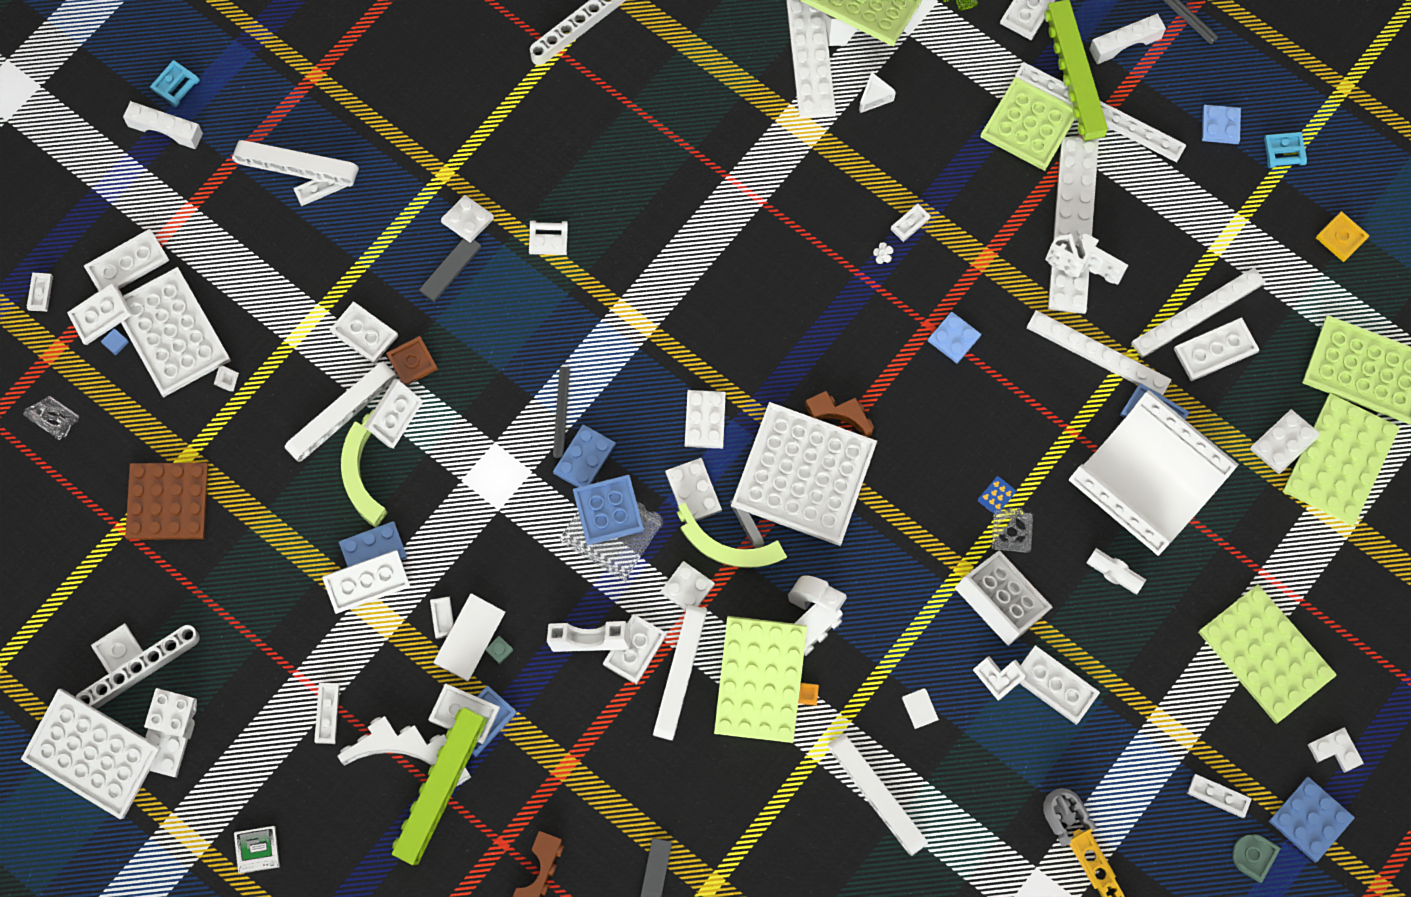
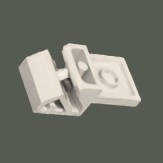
[1045,233,1128,285]
[144,688,197,778]

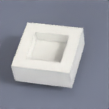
[214,366,239,391]

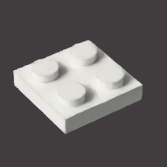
[441,195,494,243]
[660,561,715,611]

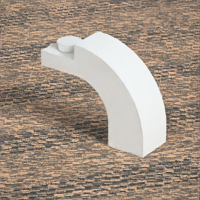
[788,576,847,614]

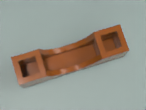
[513,831,564,897]

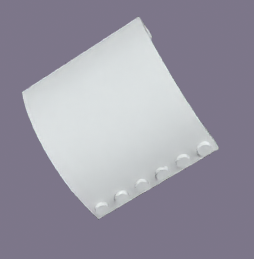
[1069,390,1239,556]

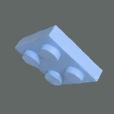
[1202,105,1241,144]
[928,312,981,364]

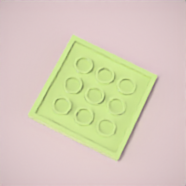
[980,77,1075,171]

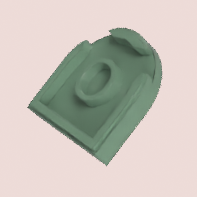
[1232,834,1281,883]

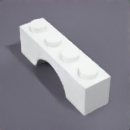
[1089,14,1166,64]
[123,101,203,149]
[547,621,631,652]

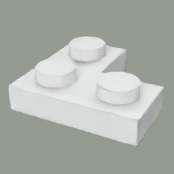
[973,657,1028,700]
[1308,727,1364,773]

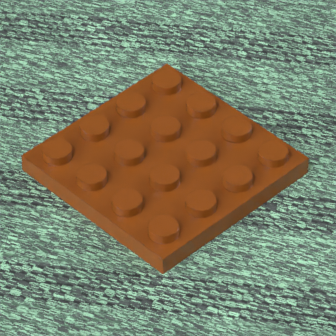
[125,463,209,540]

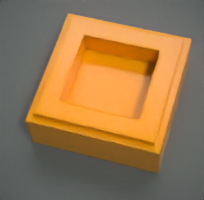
[798,683,819,705]

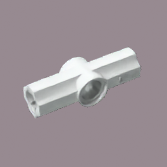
[1087,548,1146,595]

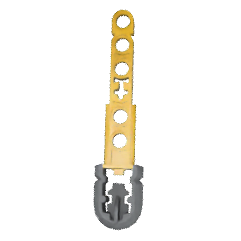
[1043,788,1125,897]

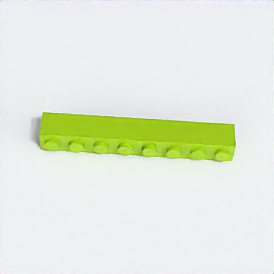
[1044,0,1108,141]
[392,707,489,865]

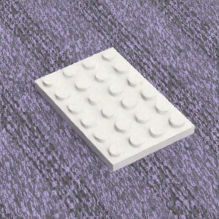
[121,267,231,397]
[21,689,161,819]

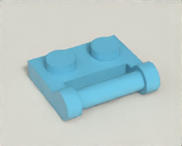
[150,60,200,108]
[1264,132,1307,168]

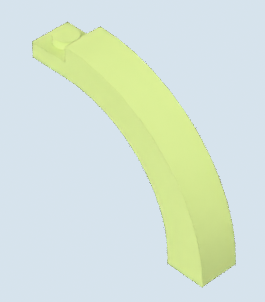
[341,410,387,528]
[677,503,787,568]

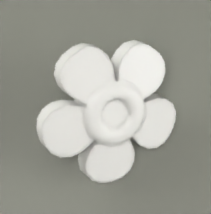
[873,242,893,264]

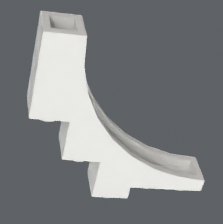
[338,716,471,787]

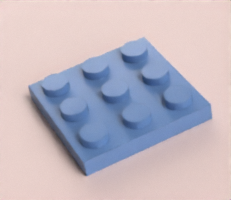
[573,475,644,546]
[1269,777,1355,863]

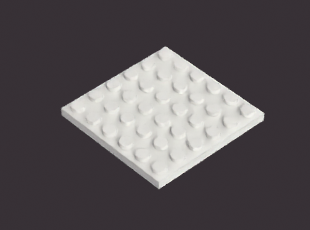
[731,402,877,546]

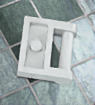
[529,221,568,255]

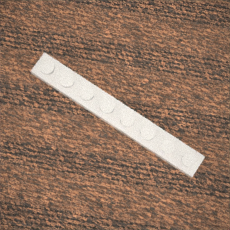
[1131,267,1265,358]
[1027,310,1171,396]

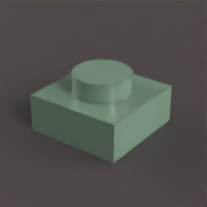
[485,636,514,664]

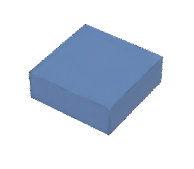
[101,328,129,356]

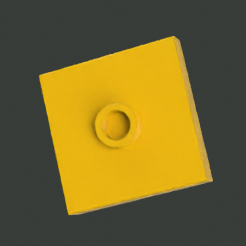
[1316,211,1369,262]

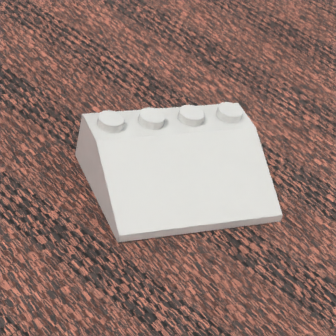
[955,550,1052,646]

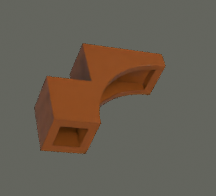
[805,391,874,438]

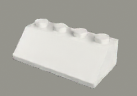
[794,604,843,656]

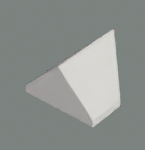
[824,13,858,46]
[859,72,896,113]

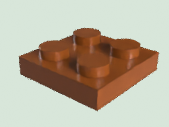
[386,336,438,386]

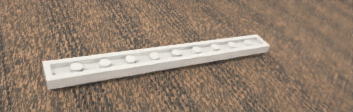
[1015,62,1186,162]

